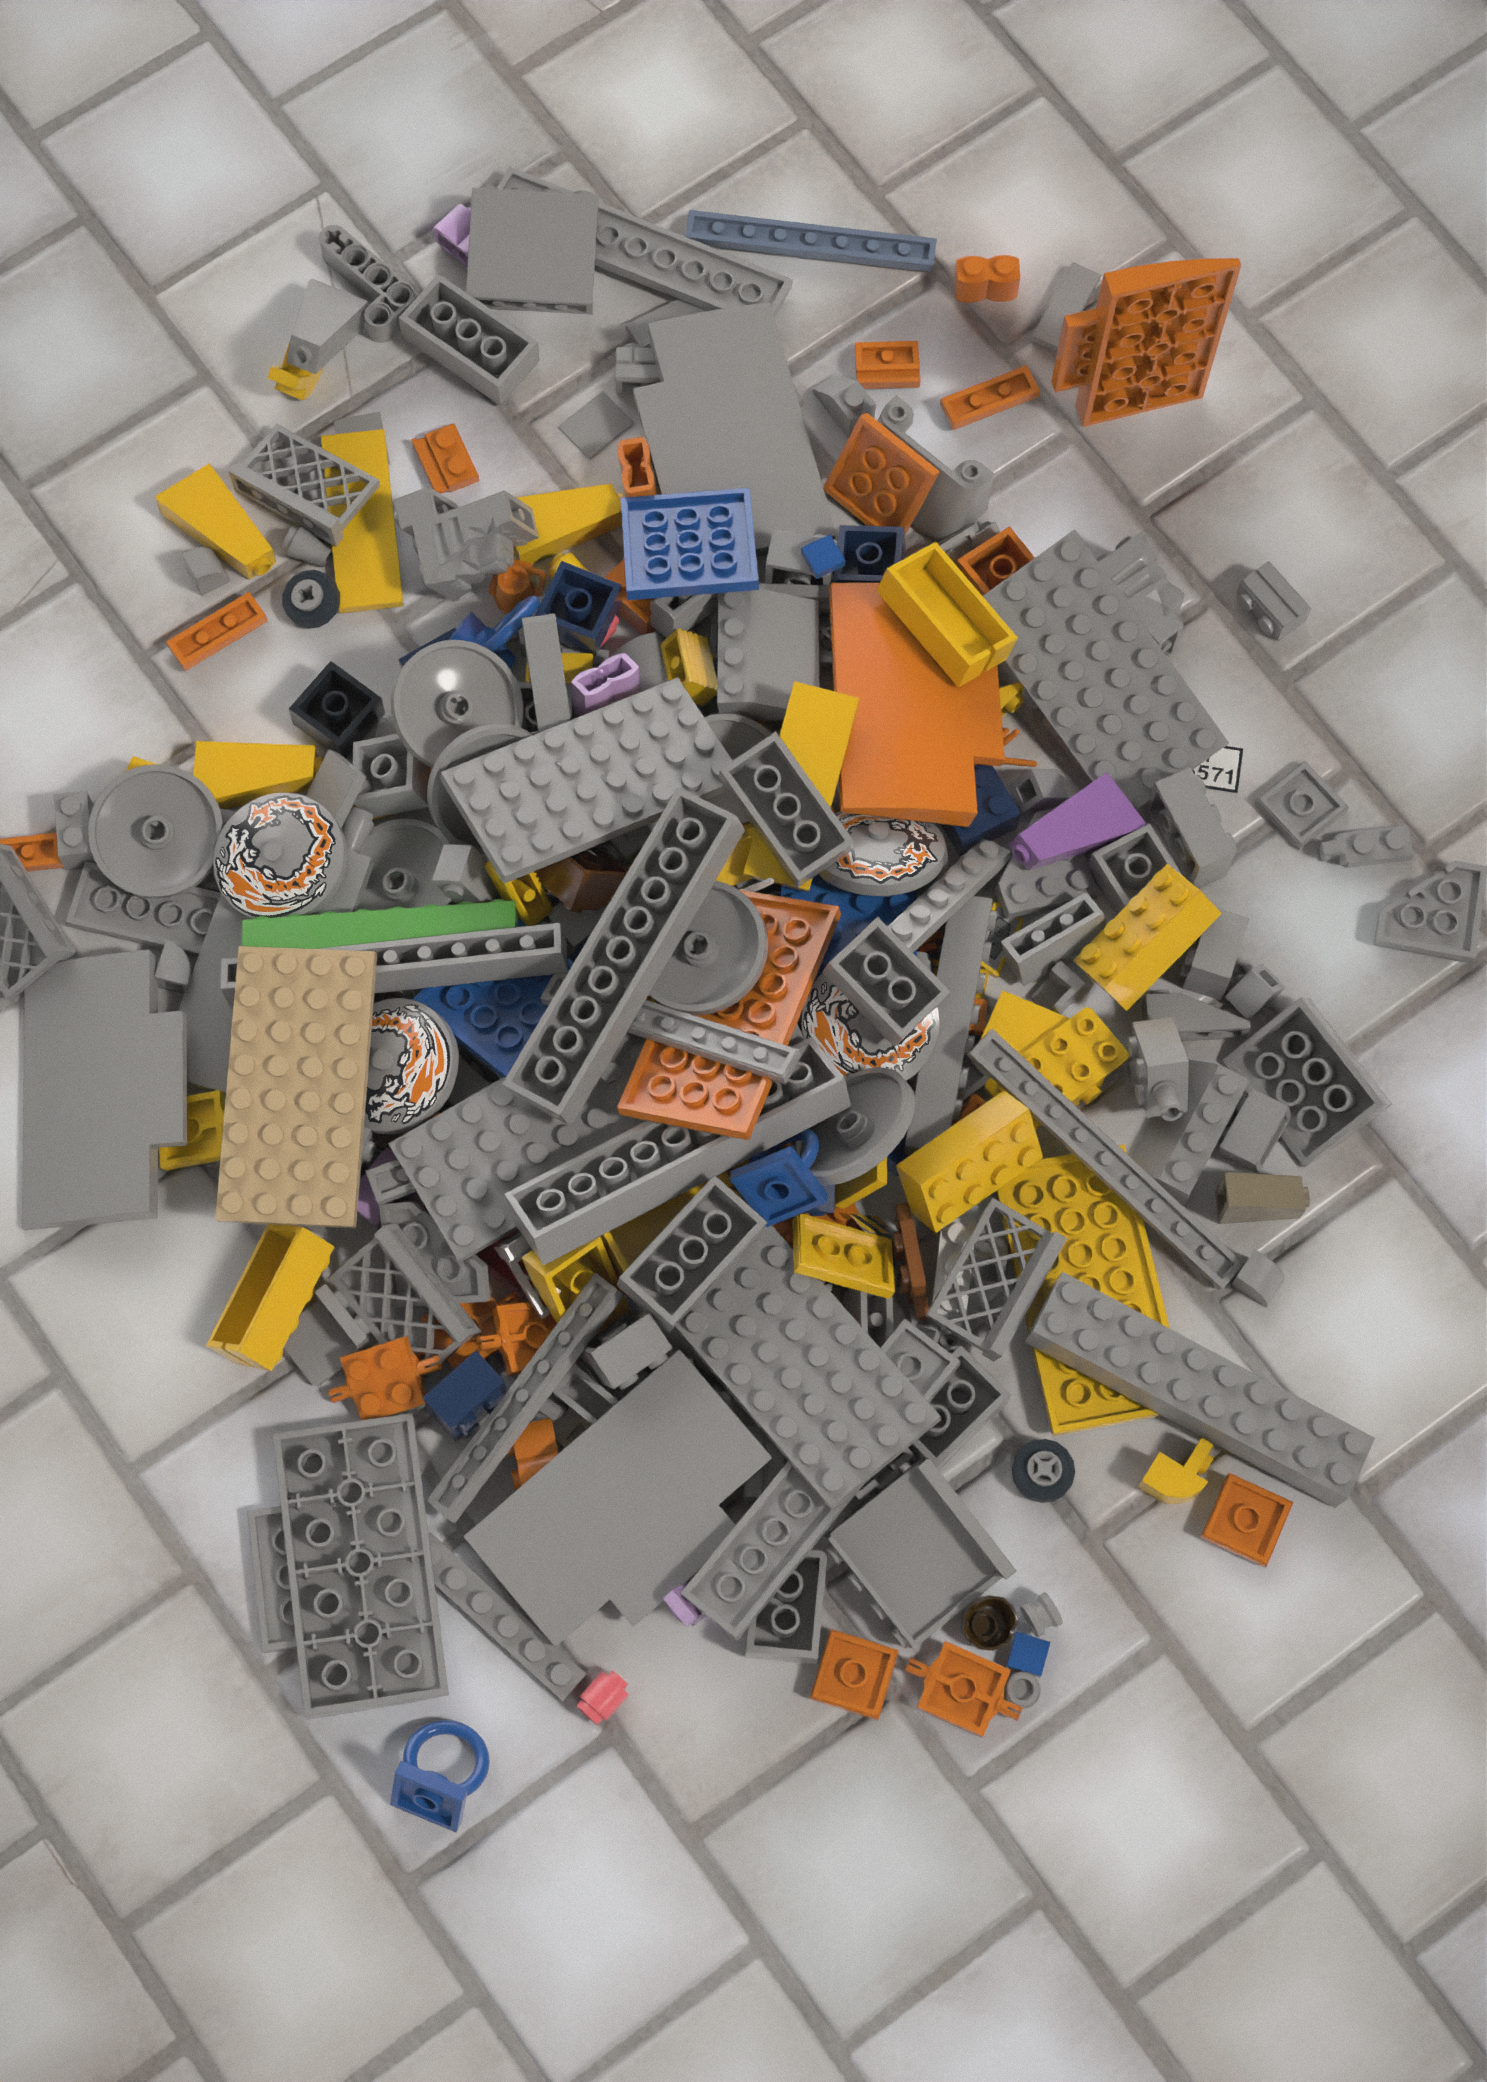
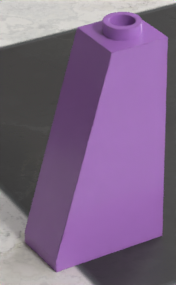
[1008,772,1147,871]

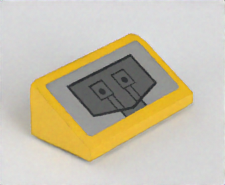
[981,901,1024,978]

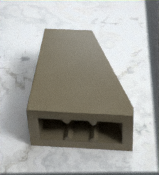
[1215,1172,1310,1224]

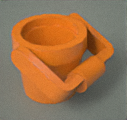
[489,559,547,614]

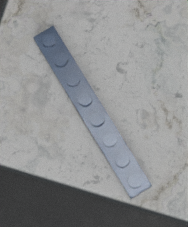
[685,210,937,272]

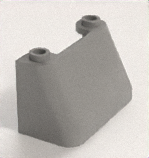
[877,395,994,543]

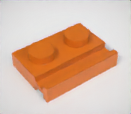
[855,341,921,389]
[411,423,479,494]

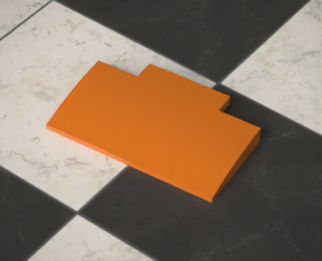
[1051,258,1241,427]
[829,583,1005,827]

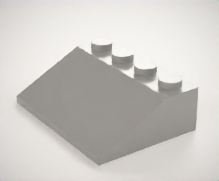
[717,588,820,721]
[1222,997,1392,1167]

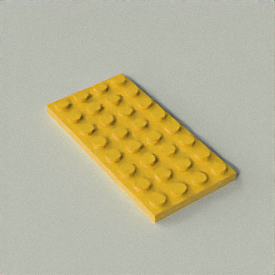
[995,1144,1170,1437]

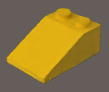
[522,1236,630,1336]

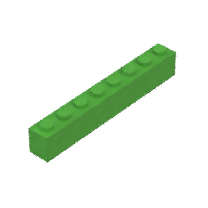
[242,899,518,949]

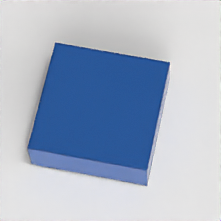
[801,534,846,579]
[1006,1631,1051,1678]

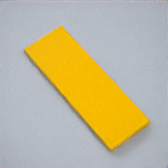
[321,429,404,614]
[743,681,859,893]

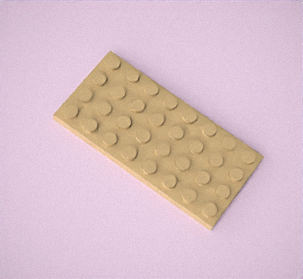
[215,946,377,1228]

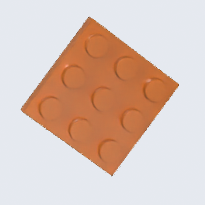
[823,413,940,535]

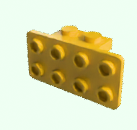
[985,1007,1129,1130]

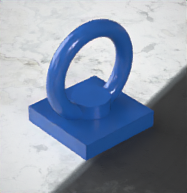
[449,595,540,669]
[730,1129,828,1227]
[390,1720,490,1833]

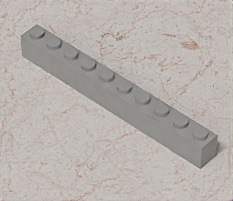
[221,923,568,1009]

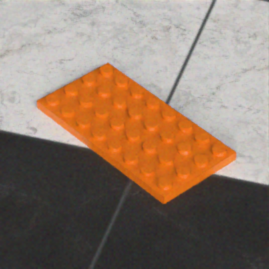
[617,889,841,1140]

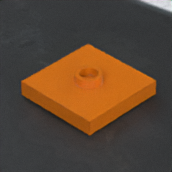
[1200,1473,1294,1568]
[810,1629,899,1721]

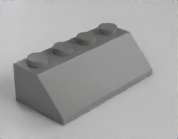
[1132,1060,1250,1206]

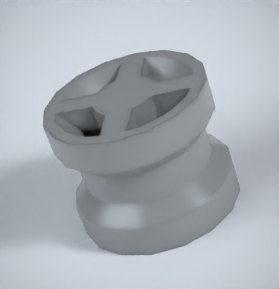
[1020,1592,1063,1637]

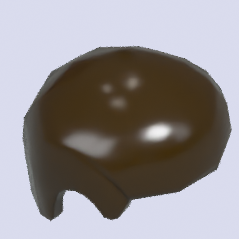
[961,1595,1019,1651]

